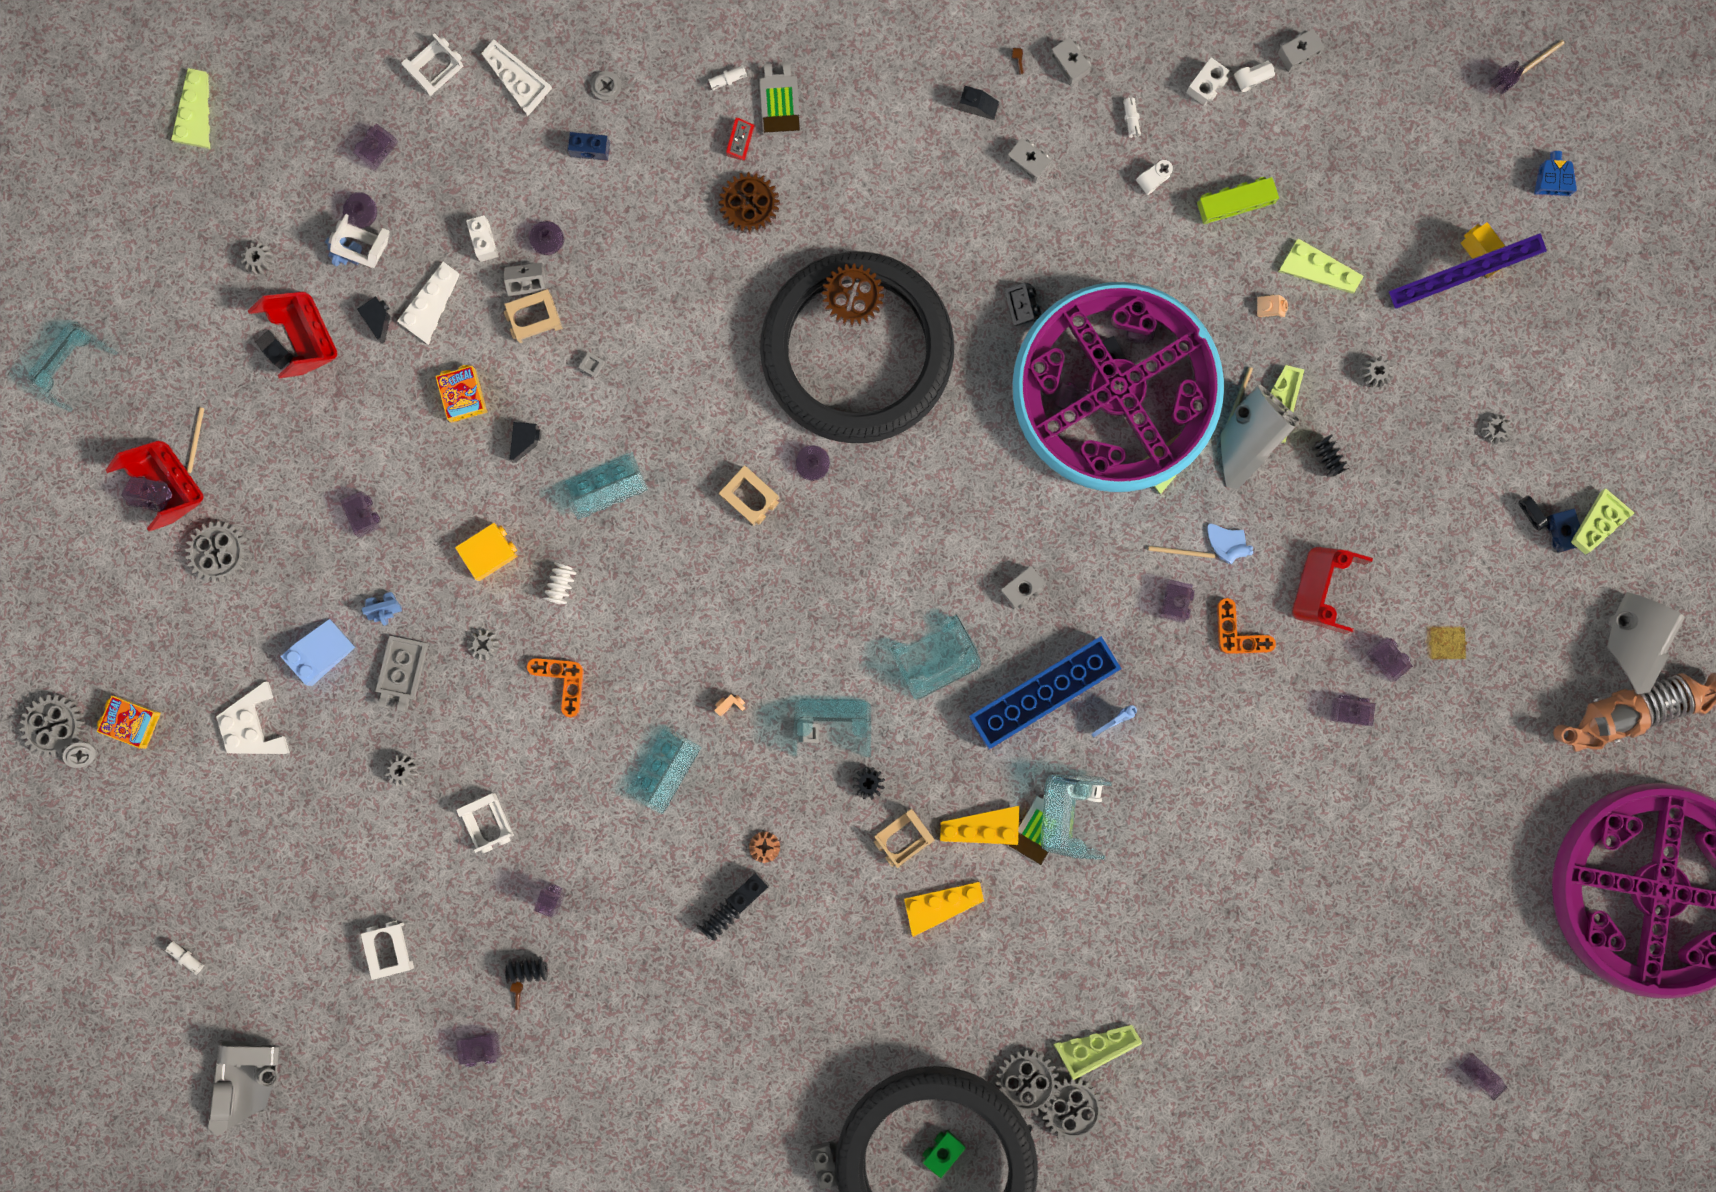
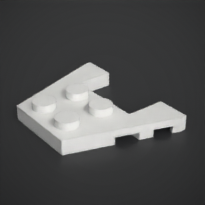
[216,681,290,754]

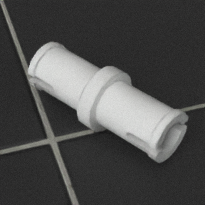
[708,65,747,90]
[1123,97,1141,138]
[165,941,204,975]

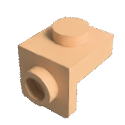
[1257,295,1288,317]
[714,694,745,716]

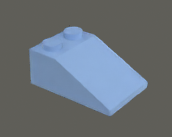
[281,619,355,686]

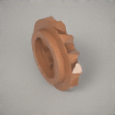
[749,832,780,863]

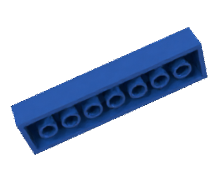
[968,636,1122,750]

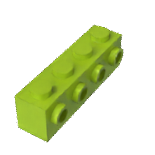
[1197,177,1279,225]

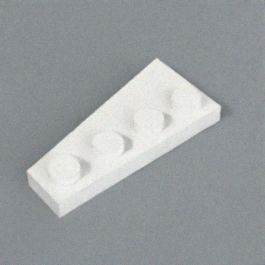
[482,39,552,116]
[397,262,459,345]

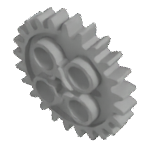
[185,521,250,584]
[19,695,85,758]
[996,1050,1060,1116]
[1041,1077,1106,1143]

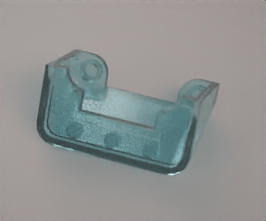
[888,614,982,699]

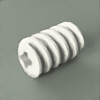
[542,562,577,605]

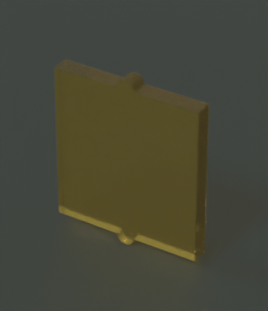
[1429,628,1467,659]

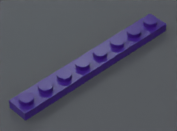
[1389,233,1547,309]

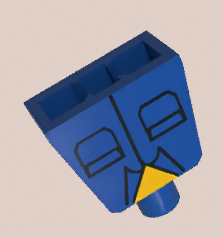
[1534,151,1577,196]

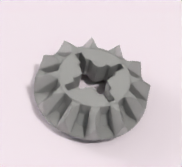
[591,71,622,101]
[1481,413,1513,444]
[468,630,499,660]
[62,740,96,768]

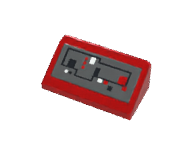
[726,117,755,161]

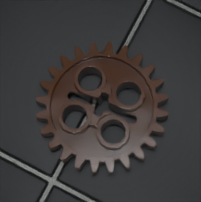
[718,172,780,234]
[822,263,884,327]

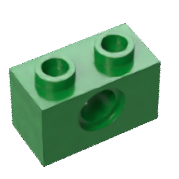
[922,1130,966,1179]

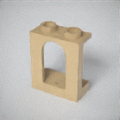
[504,289,563,343]
[719,465,779,526]
[874,809,935,868]

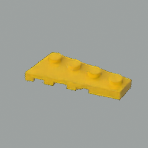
[940,806,1019,845]
[904,882,984,937]

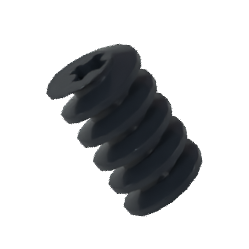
[1312,434,1349,477]
[696,898,740,941]
[505,956,548,984]

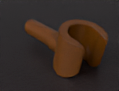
[1012,47,1024,75]
[510,982,523,1010]

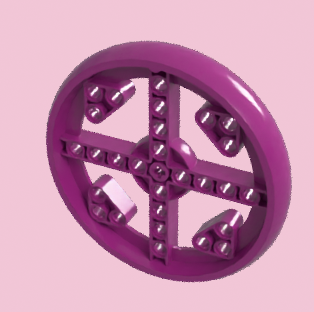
[1552,783,1716,999]

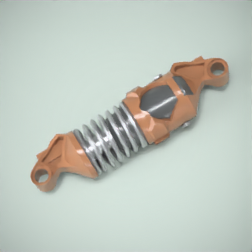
[1553,673,1716,752]

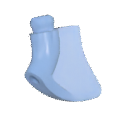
[1207,524,1253,565]
[1091,705,1137,738]

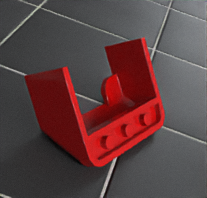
[248,292,338,379]
[106,441,204,532]
[1292,547,1373,634]

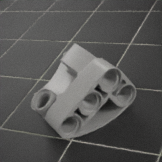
[1220,385,1300,489]
[1607,592,1685,694]
[208,1041,280,1137]

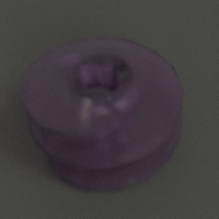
[1489,60,1525,95]
[342,192,377,228]
[529,221,565,255]
[796,445,830,481]

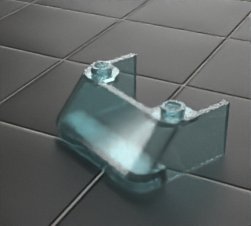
[28,321,119,412]
[793,698,872,758]
[1041,774,1112,860]

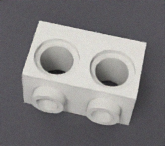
[1186,57,1229,105]
[466,215,499,262]

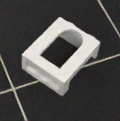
[401,33,463,96]
[329,214,389,268]
[456,793,514,854]
[361,920,414,980]

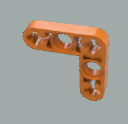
[1217,598,1276,654]
[527,658,584,718]

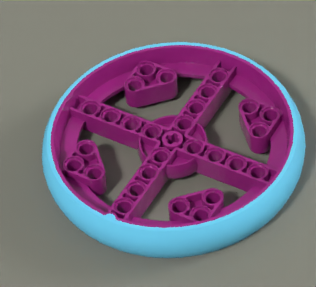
[1012,282,1224,492]

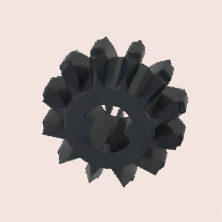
[853,767,885,800]

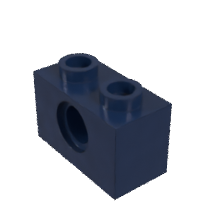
[568,132,610,161]
[1546,508,1580,553]

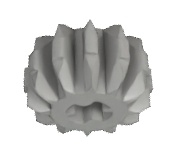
[241,242,275,275]
[1360,356,1394,388]
[385,754,418,787]

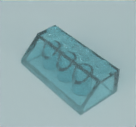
[563,452,648,520]
[627,725,702,814]

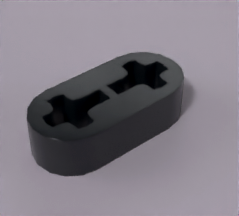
[1518,495,1548,531]

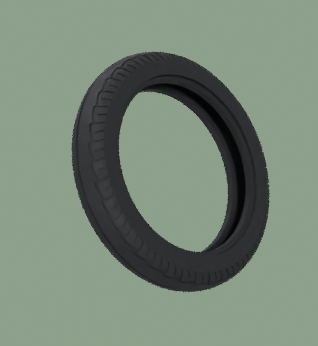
[760,251,954,443]
[835,1066,1038,1192]

